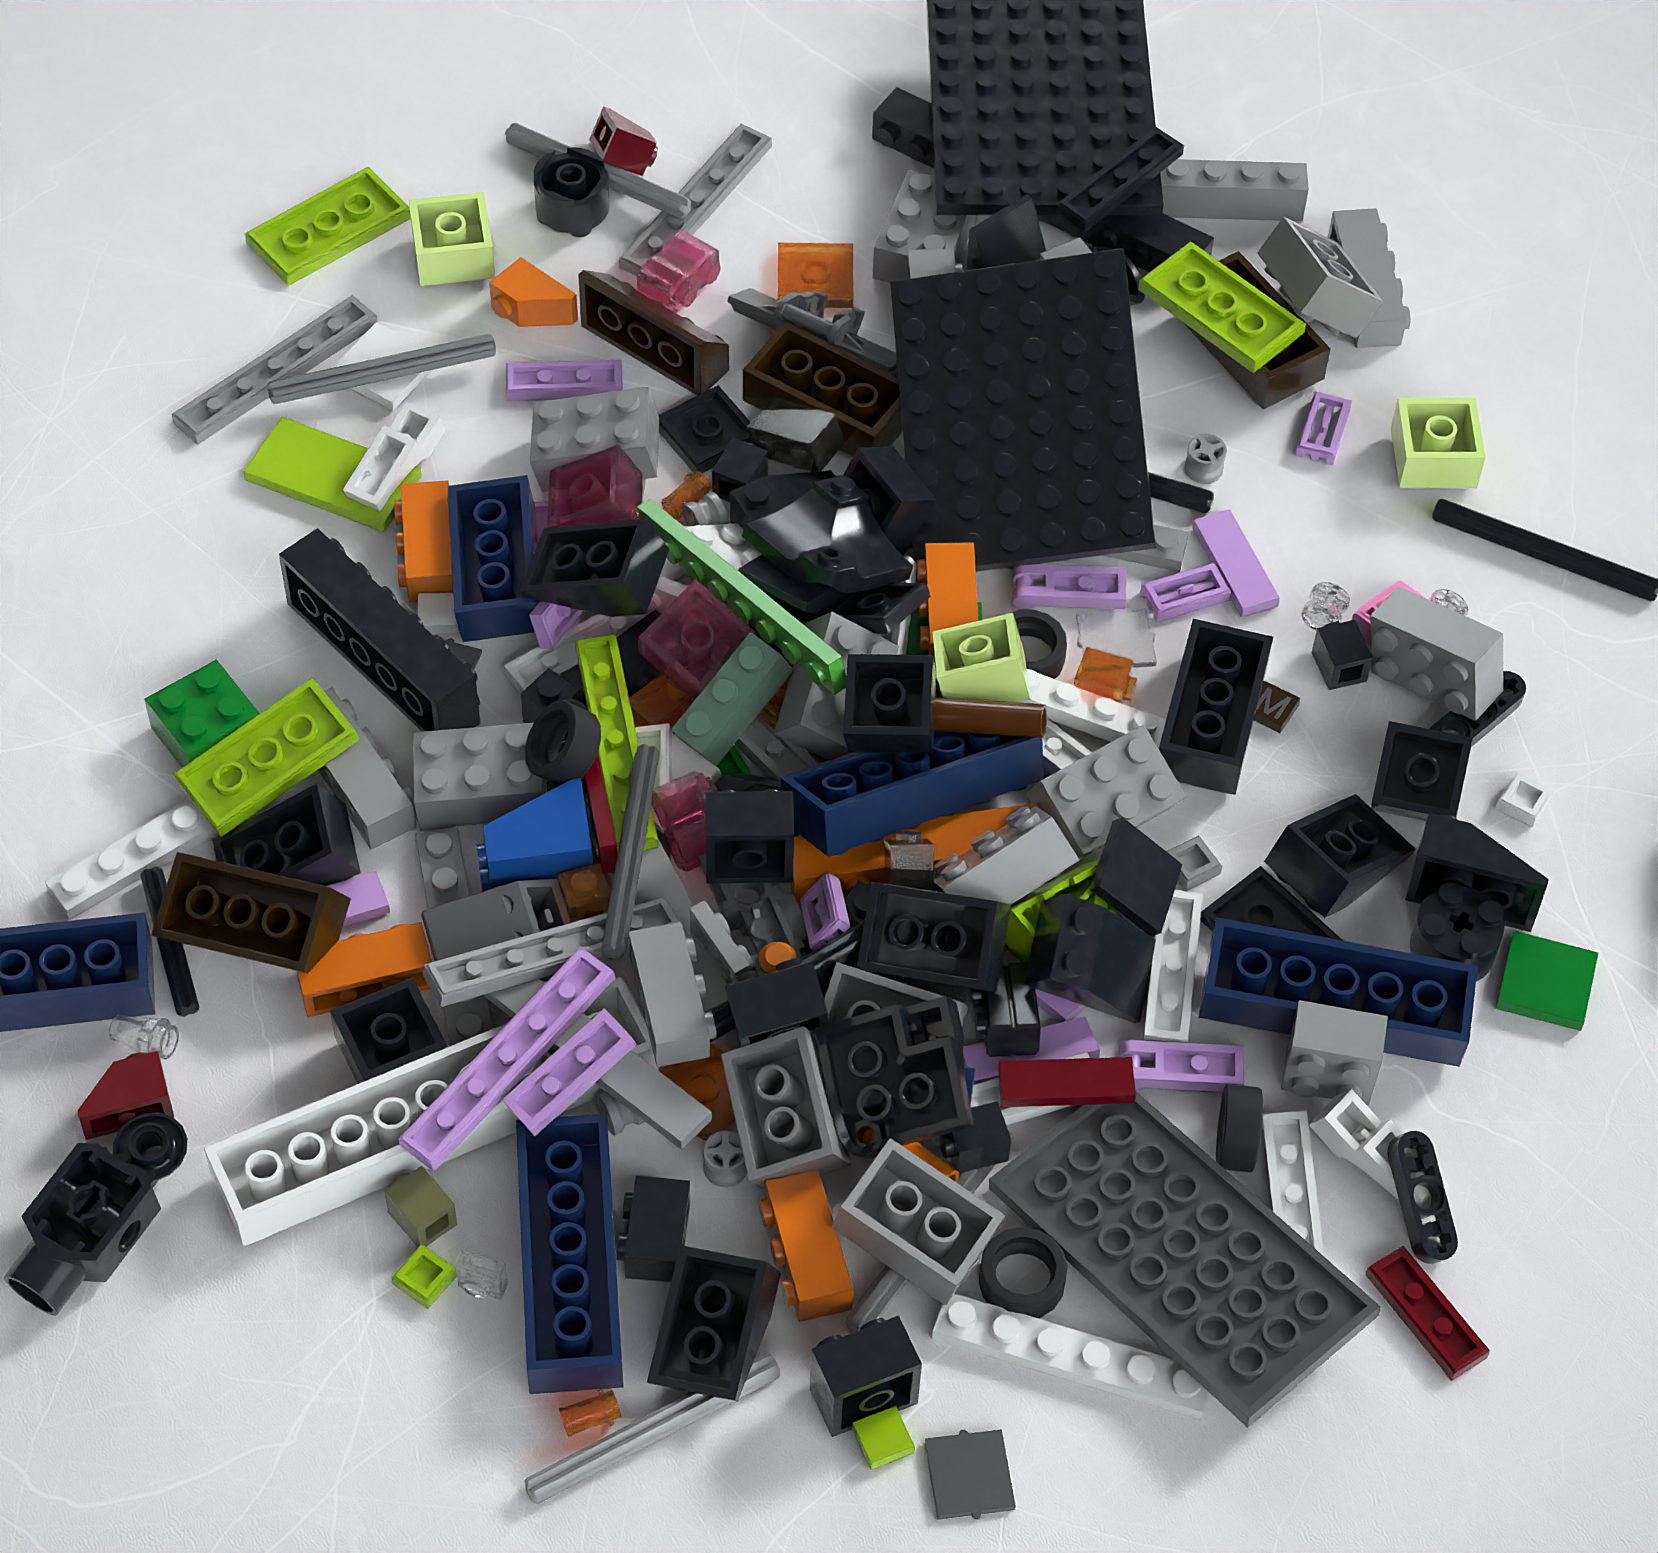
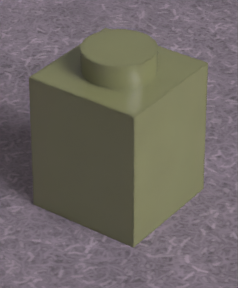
[384,1166,457,1247]

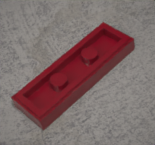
[583,754,618,874]
[998,1057,1136,1107]
[1365,1246,1490,1381]

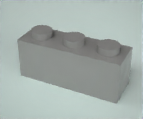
[629,922,716,1067]

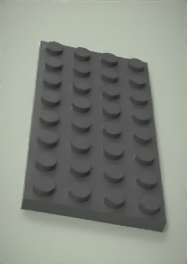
[989,1092,1381,1428]

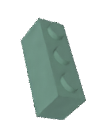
[671,632,794,766]

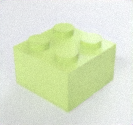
[409,192,495,286]
[1391,398,1485,488]
[932,613,1031,702]

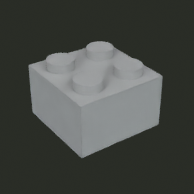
[1281,1000,1388,1106]

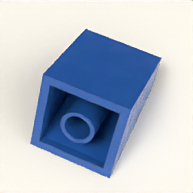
[476,778,595,900]

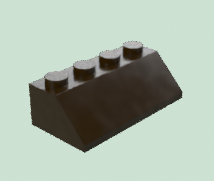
[578,270,729,395]
[151,852,351,974]

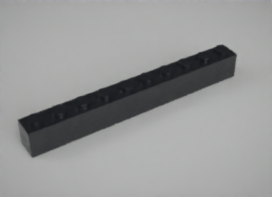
[872,87,1214,273]

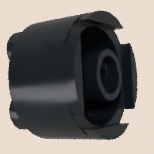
[533,147,610,237]
[1409,882,1505,981]

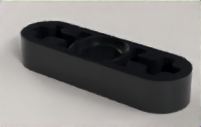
[1387,1131,1458,1264]

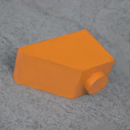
[489,257,578,327]

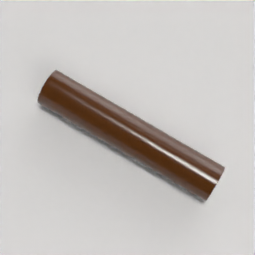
[934,697,1047,738]

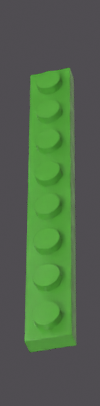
[637,499,846,695]

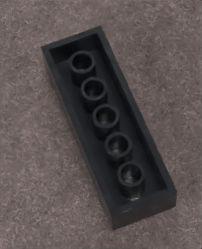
[279,528,480,732]

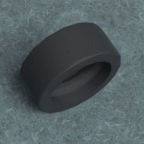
[1008,609,1067,679]
[525,700,601,786]
[1216,1084,1263,1173]
[979,1227,1068,1318]

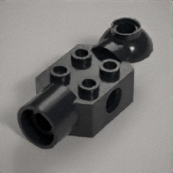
[4,1112,188,1316]

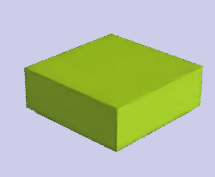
[392,1244,458,1309]
[852,1406,915,1470]

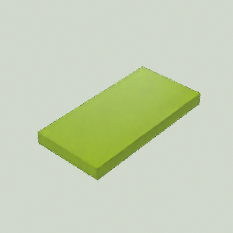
[245,166,411,286]
[1138,241,1306,373]
[243,417,422,532]
[173,677,361,837]

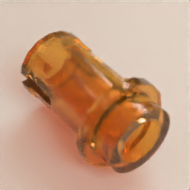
[661,472,712,520]
[558,1389,622,1438]

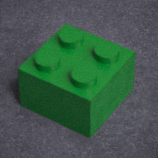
[144,659,260,767]

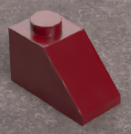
[589,106,658,176]
[77,1050,174,1140]

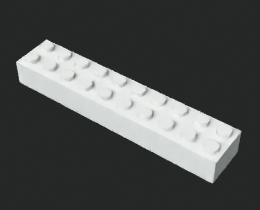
[204,976,659,1246]

